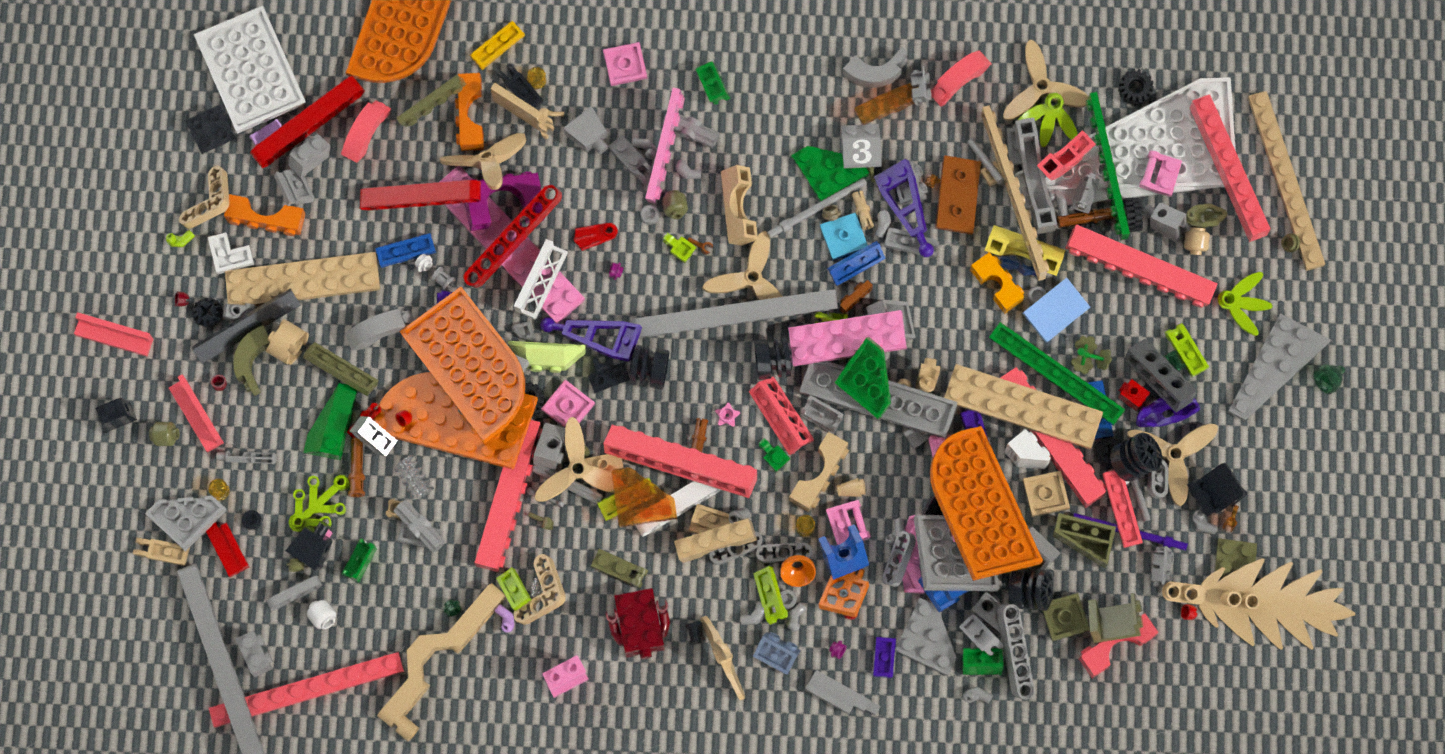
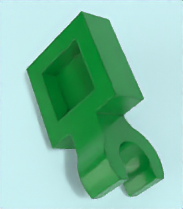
[758,438,791,473]

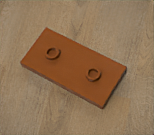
[935,155,981,235]

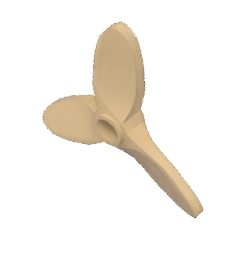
[1003,40,1089,121]
[440,133,526,190]
[702,231,783,300]
[535,417,626,502]
[1127,424,1218,506]
[700,615,745,701]

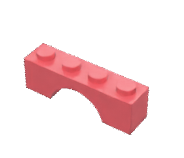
[1079,613,1159,678]

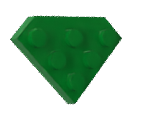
[791,146,869,202]
[834,337,891,419]

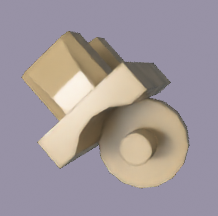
[915,358,940,392]

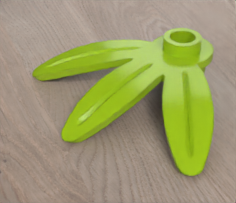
[1018,93,1078,147]
[1217,272,1273,336]

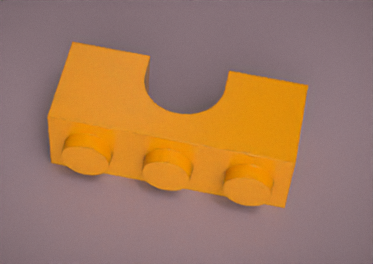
[970,252,1024,314]

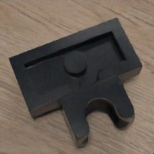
[588,356,630,394]

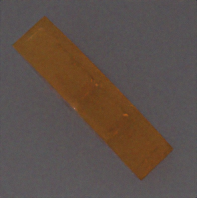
[854,82,919,125]

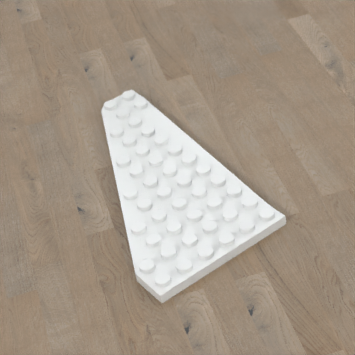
[1011,78,1236,211]

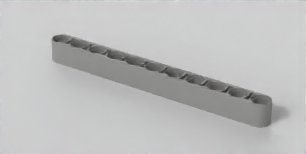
[630,289,838,338]
[177,563,265,754]

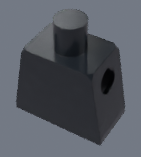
[95,398,137,434]
[285,521,333,571]

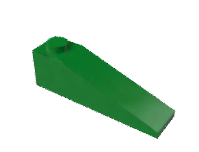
[303,383,357,460]

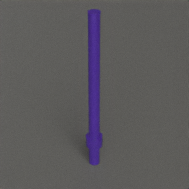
[1073,513,1188,551]

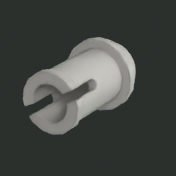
[729,507,750,523]

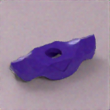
[1136,398,1200,427]

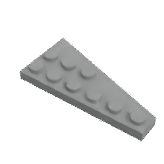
[1228,313,1332,421]

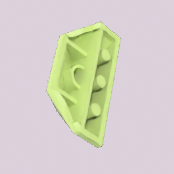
[508,341,586,373]

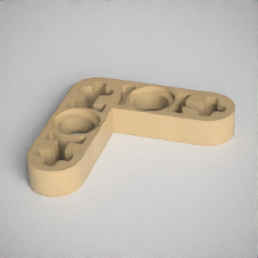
[179,166,229,229]
[514,554,566,625]

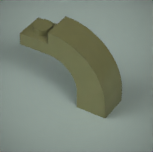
[233,326,270,396]

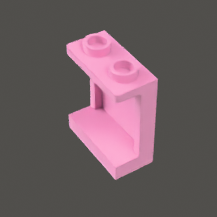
[542,655,589,698]

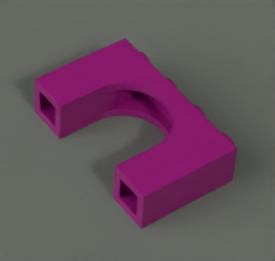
[464,171,546,231]

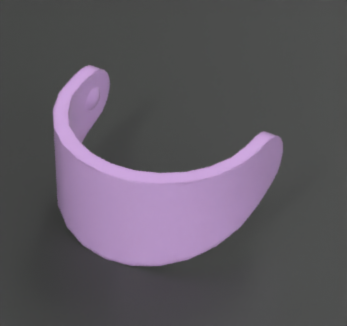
[249,119,282,145]

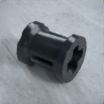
[685,621,706,645]

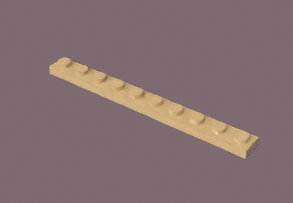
[1248,91,1325,271]
[981,105,1049,281]

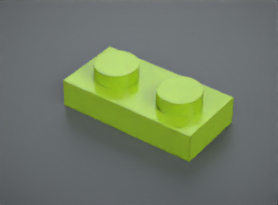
[496,567,531,611]

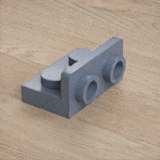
[753,632,801,675]

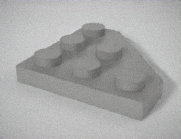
[145,496,227,551]
[895,598,956,676]

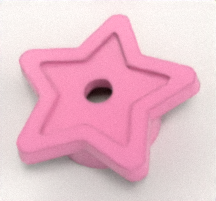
[715,403,740,427]

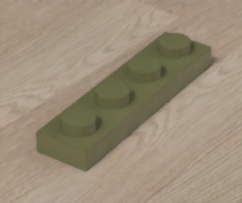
[397,75,466,127]
[303,342,379,396]

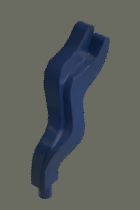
[1000,255,1037,277]

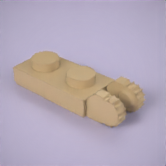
[133,538,190,566]

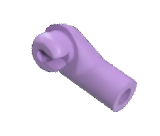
[494,604,514,632]

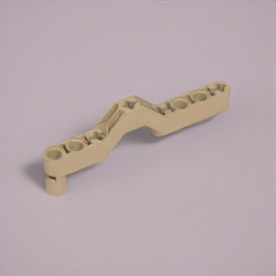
[378,583,506,741]

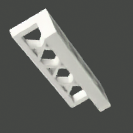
[514,239,568,320]

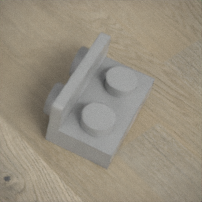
[896,161,928,205]

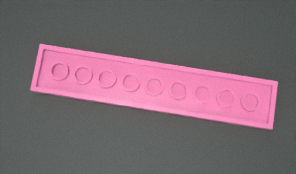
[440,166,585,323]

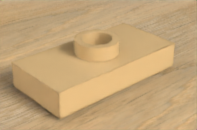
[584,454,624,474]

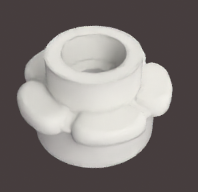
[415,254,432,272]

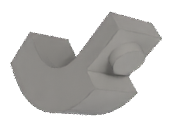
[842,47,908,88]
[345,309,414,351]

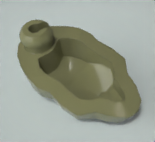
[1186,203,1227,229]

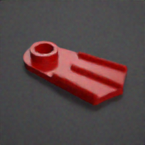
[574,223,618,251]

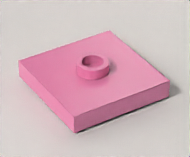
[603,42,647,86]
[541,380,595,428]

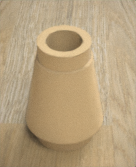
[837,478,866,497]

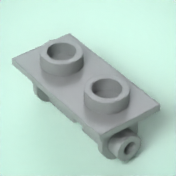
[911,66,932,107]
[1071,172,1100,214]
[1151,546,1174,587]

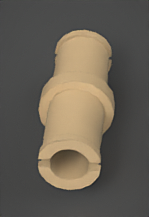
[852,191,874,230]

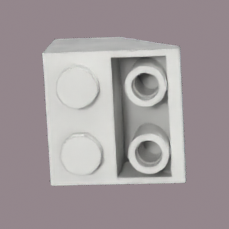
[1005,429,1051,469]

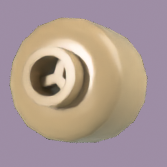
[1184,228,1210,255]

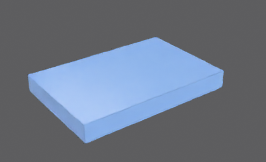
[1022,278,1090,343]

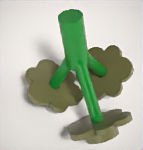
[1071,336,1112,374]

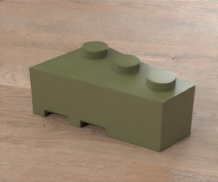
[1053,513,1116,568]

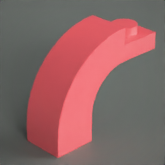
[931,50,992,106]
[341,100,392,163]
[1037,130,1096,181]

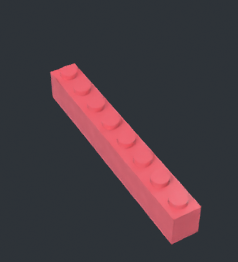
[1190,94,1271,242]
[1065,225,1218,308]
[1000,367,1106,508]
[475,420,543,572]
[603,425,757,498]

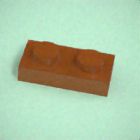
[839,280,873,314]

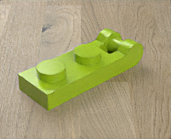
[1165,323,1209,377]
[753,566,788,625]

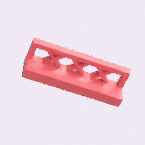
[74,312,154,357]
[169,374,224,453]
[749,377,814,455]

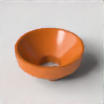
[780,555,816,587]

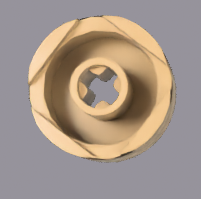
[266,319,309,365]

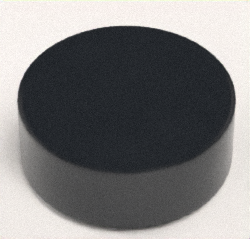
[242,510,262,530]

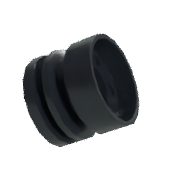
[754,337,793,380]
[629,345,670,390]
[1110,432,1163,482]
[1008,568,1053,611]

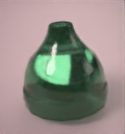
[1313,364,1345,394]

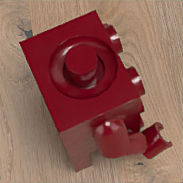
[605,588,670,659]

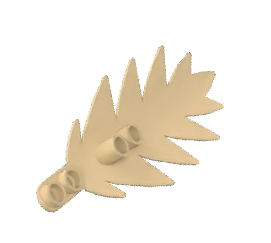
[1162,558,1355,650]

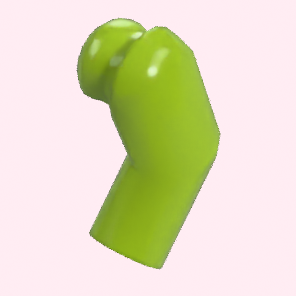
[166,230,195,247]

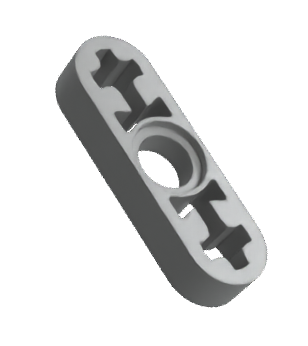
[709,531,763,565]
[883,531,916,587]
[756,543,812,564]
[267,576,322,611]

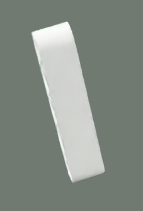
[632,481,721,536]

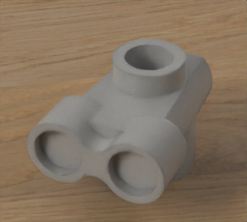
[223,303,255,322]

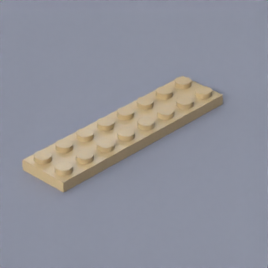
[225,252,381,306]
[944,364,1103,449]

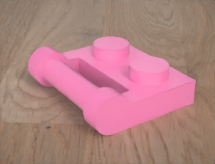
[1139,151,1182,197]
[826,500,871,545]

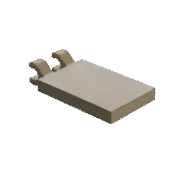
[491,83,554,139]

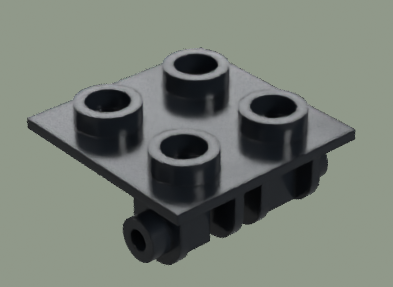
[185,105,236,154]

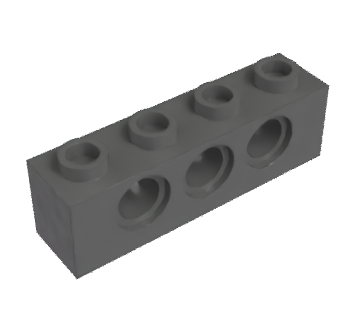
[1124,339,1197,412]

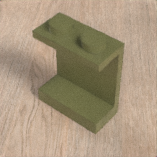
[1088,593,1143,643]

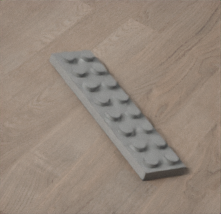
[799,361,958,439]

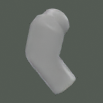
[676,160,701,179]
[1048,189,1068,216]
[963,687,993,704]

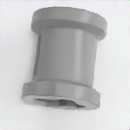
[430,267,456,291]

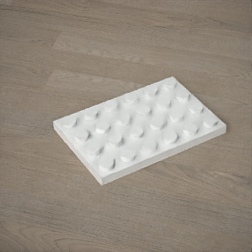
[194,6,306,134]

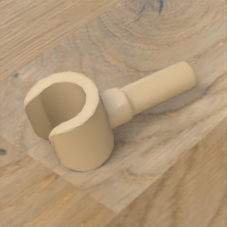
[539,108,564,117]

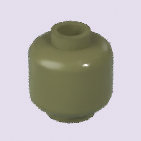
[662,190,688,219]
[149,422,180,446]

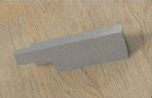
[805,670,881,715]

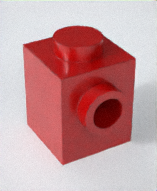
[1118,379,1150,412]

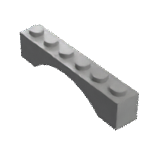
[1014,118,1057,234]

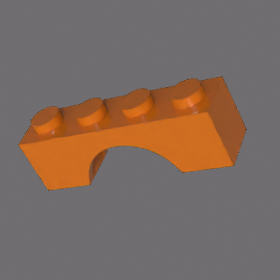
[455,73,484,151]
[224,194,305,236]

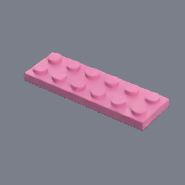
[645,88,685,204]
[788,310,907,366]

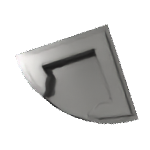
[512,321,536,341]

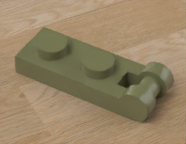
[591,549,648,589]

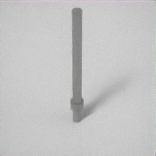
[767,178,867,239]

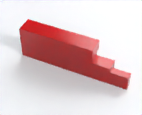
[206,522,250,577]

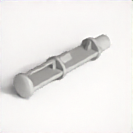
[216,451,277,464]

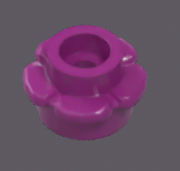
[608,262,623,280]
[829,640,847,659]

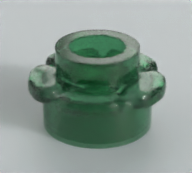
[443,599,462,617]

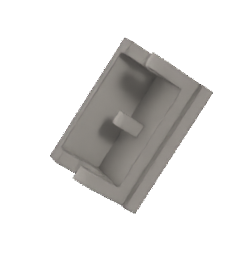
[800,395,843,434]
[959,614,1004,655]

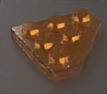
[611,467,677,528]

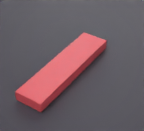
[1102,470,1143,548]

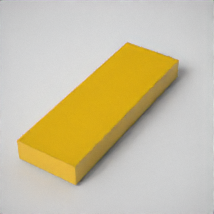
[470,20,525,70]

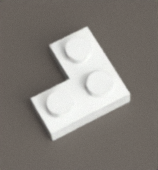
[208,233,254,274]

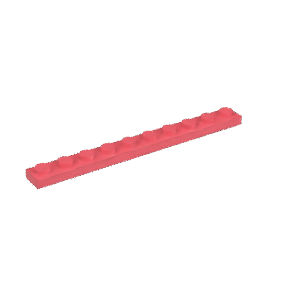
[209,652,404,728]

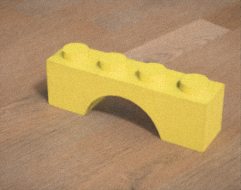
[985,225,1066,276]

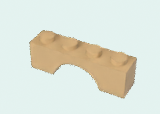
[721,165,758,246]
[789,432,849,512]
[674,518,757,563]

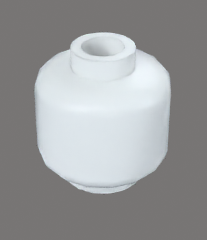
[307,600,336,629]

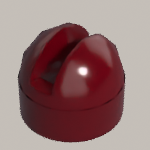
[175,291,189,307]
[211,374,227,391]

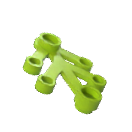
[289,475,350,532]

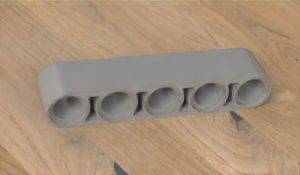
[997,604,1034,700]

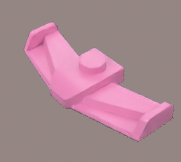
[897,515,924,594]

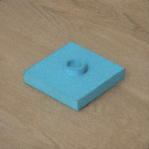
[820,212,868,261]

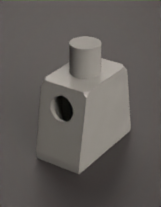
[564,106,608,154]
[1142,203,1187,243]

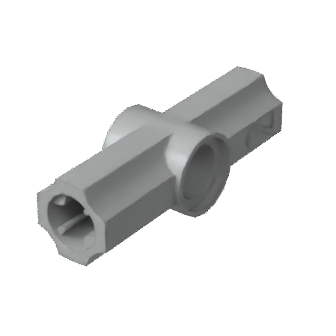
[662,112,720,149]
[394,500,445,553]

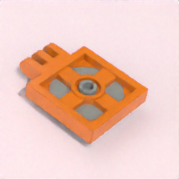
[818,569,869,618]

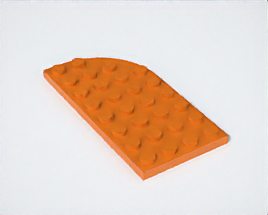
[345,0,451,83]
[399,287,525,443]
[373,372,538,470]
[930,426,1043,581]

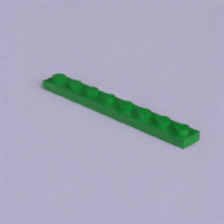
[1086,92,1130,241]
[989,322,1125,426]

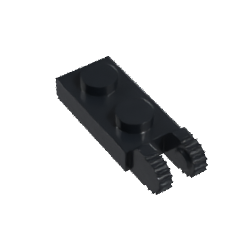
[497,63,543,108]

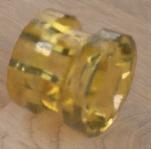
[527,67,547,89]
[208,479,230,501]
[796,515,815,537]

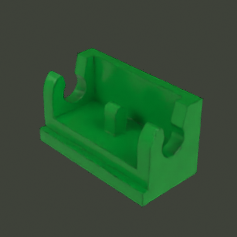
[696,61,731,105]
[342,538,377,583]
[962,648,1003,675]

